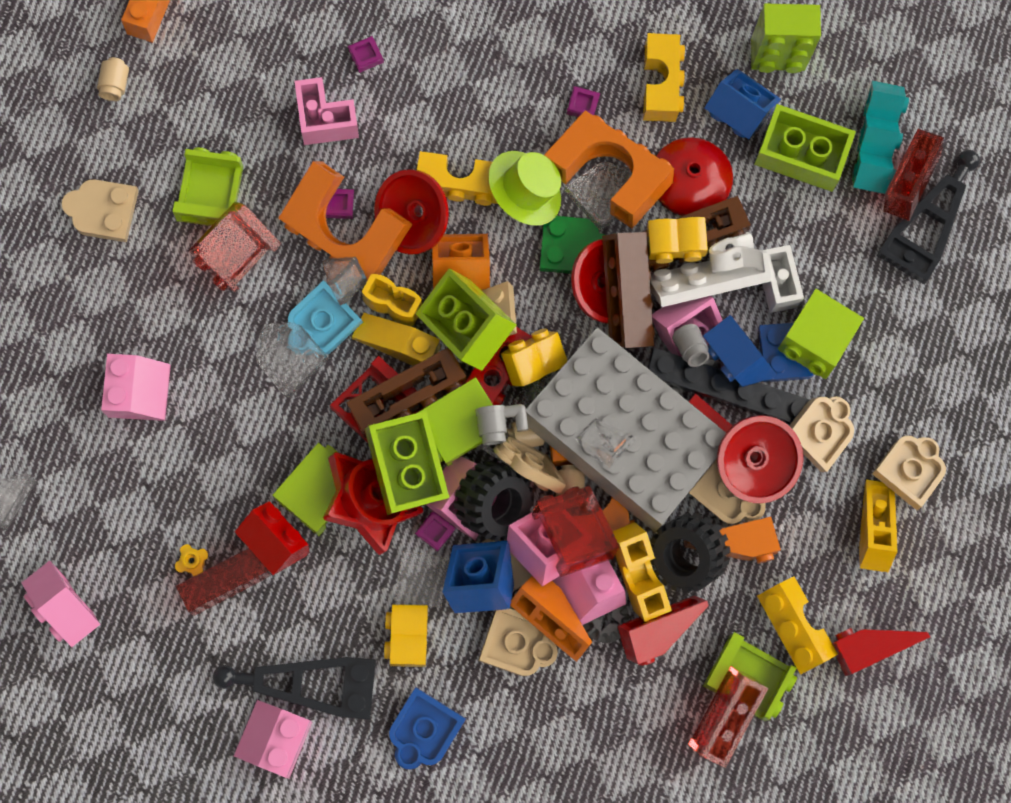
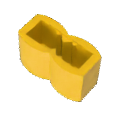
[647,217,708,264]
[362,274,422,326]
[501,328,568,386]
[384,604,428,667]

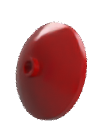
[656,137,733,216]
[374,169,449,255]
[571,239,608,324]
[717,415,804,503]

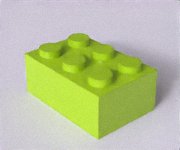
[751,3,821,73]
[754,104,856,192]
[415,268,517,371]
[365,411,450,515]

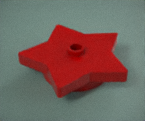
[323,452,423,555]

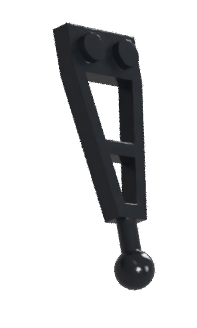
[876,150,980,285]
[213,657,376,720]

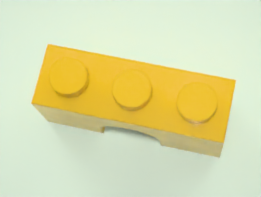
[643,33,685,122]
[417,151,498,206]
[608,522,672,622]
[757,577,838,675]

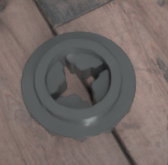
[583,605,630,643]

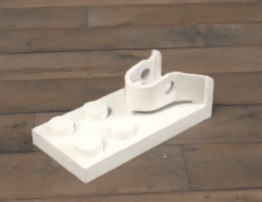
[650,232,771,307]

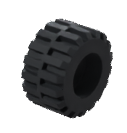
[454,461,534,541]
[650,513,730,593]

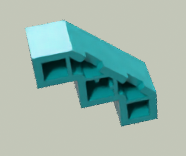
[852,80,909,194]

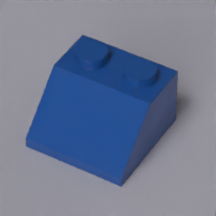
[704,69,782,139]
[703,315,777,387]
[442,540,514,613]

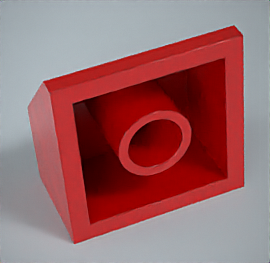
[235,501,309,575]

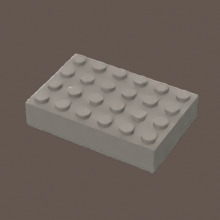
[526,327,726,532]

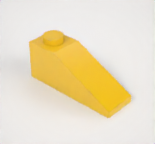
[352,313,441,366]
[859,480,897,573]

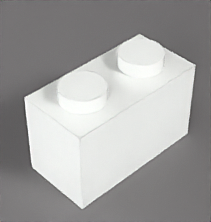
[762,245,804,313]

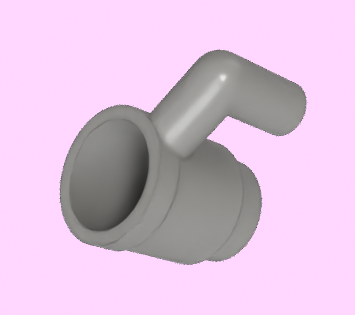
[672,324,715,367]
[475,404,529,445]

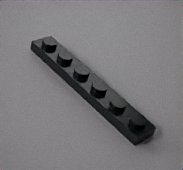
[647,348,809,425]

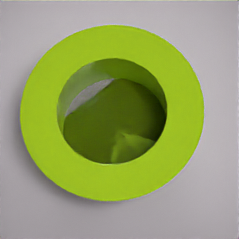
[489,151,561,225]

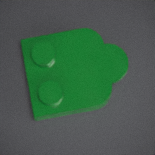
[540,216,604,274]

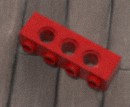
[466,327,532,405]

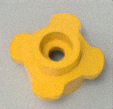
[175,544,208,577]

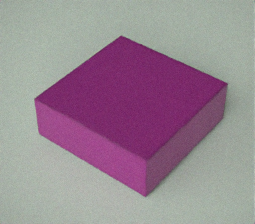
[347,36,384,73]
[566,86,600,117]
[326,189,354,219]
[415,511,456,552]

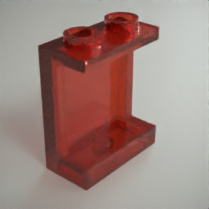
[188,202,282,292]
[532,486,620,577]

